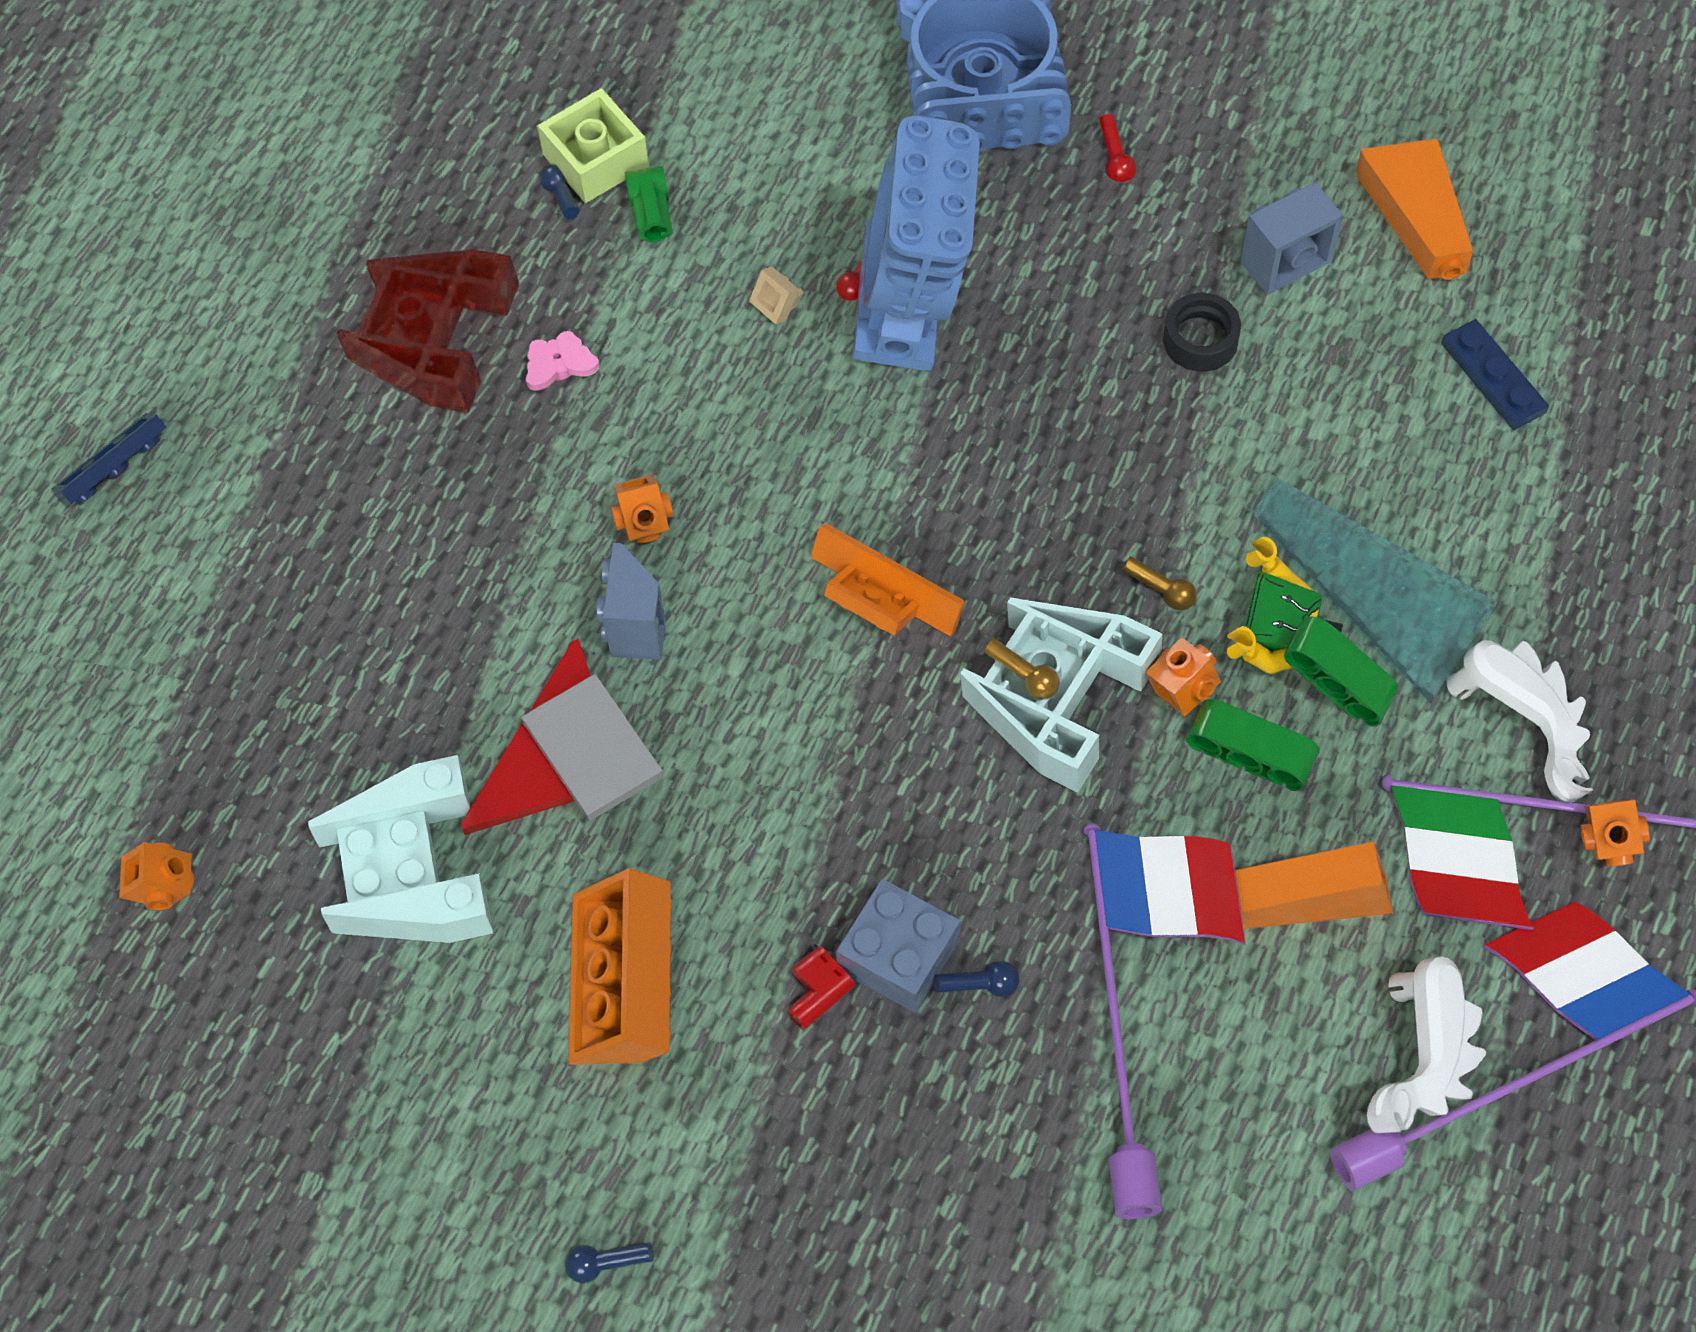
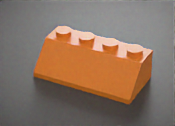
[568,868,672,1065]

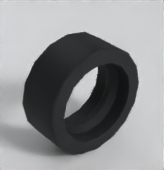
[1163,292,1242,372]

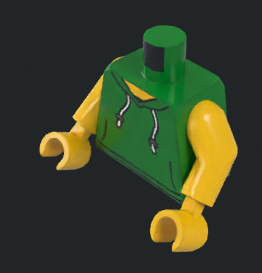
[1227,537,1343,674]

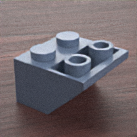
[597,543,666,660]

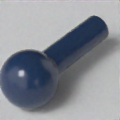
[541,164,579,219]
[934,961,1019,997]
[565,1242,654,1283]

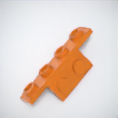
[811,523,965,637]

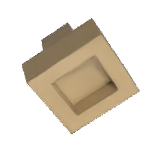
[749,267,804,324]

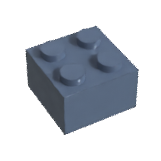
[1240,182,1343,295]
[836,879,961,1013]

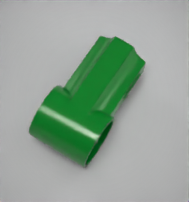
[625,166,673,243]

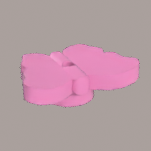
[526,331,599,391]

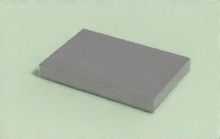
[521,674,664,822]

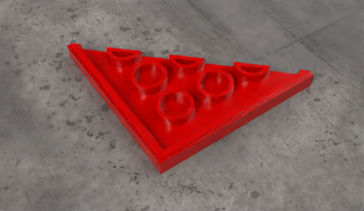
[461,639,591,835]

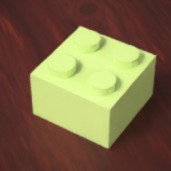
[537,88,649,204]

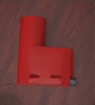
[787,944,855,1030]

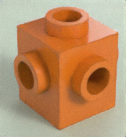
[611,474,674,543]
[1145,637,1221,717]
[1580,799,1650,867]
[119,842,194,911]

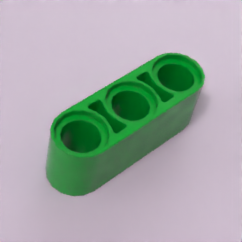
[1284,616,1399,727]
[1186,699,1320,791]

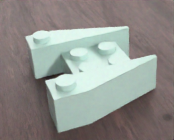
[960,598,1162,793]
[308,755,493,943]

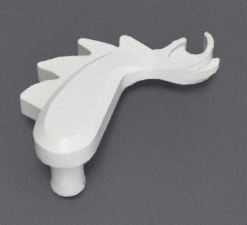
[1447,640,1593,803]
[1367,957,1486,1133]

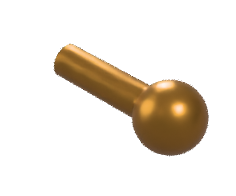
[1122,556,1197,610]
[984,638,1060,700]

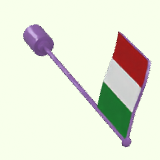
[1382,774,1696,930]

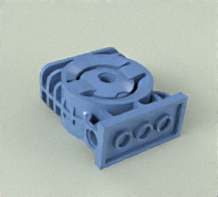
[896,0,1071,152]
[852,115,980,370]

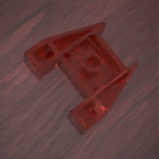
[336,249,519,413]

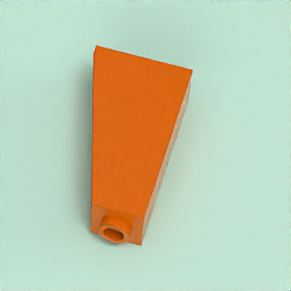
[1356,138,1474,280]
[1235,841,1394,929]

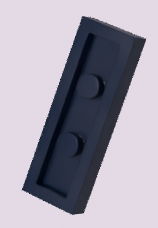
[1441,319,1549,431]
[51,413,167,504]

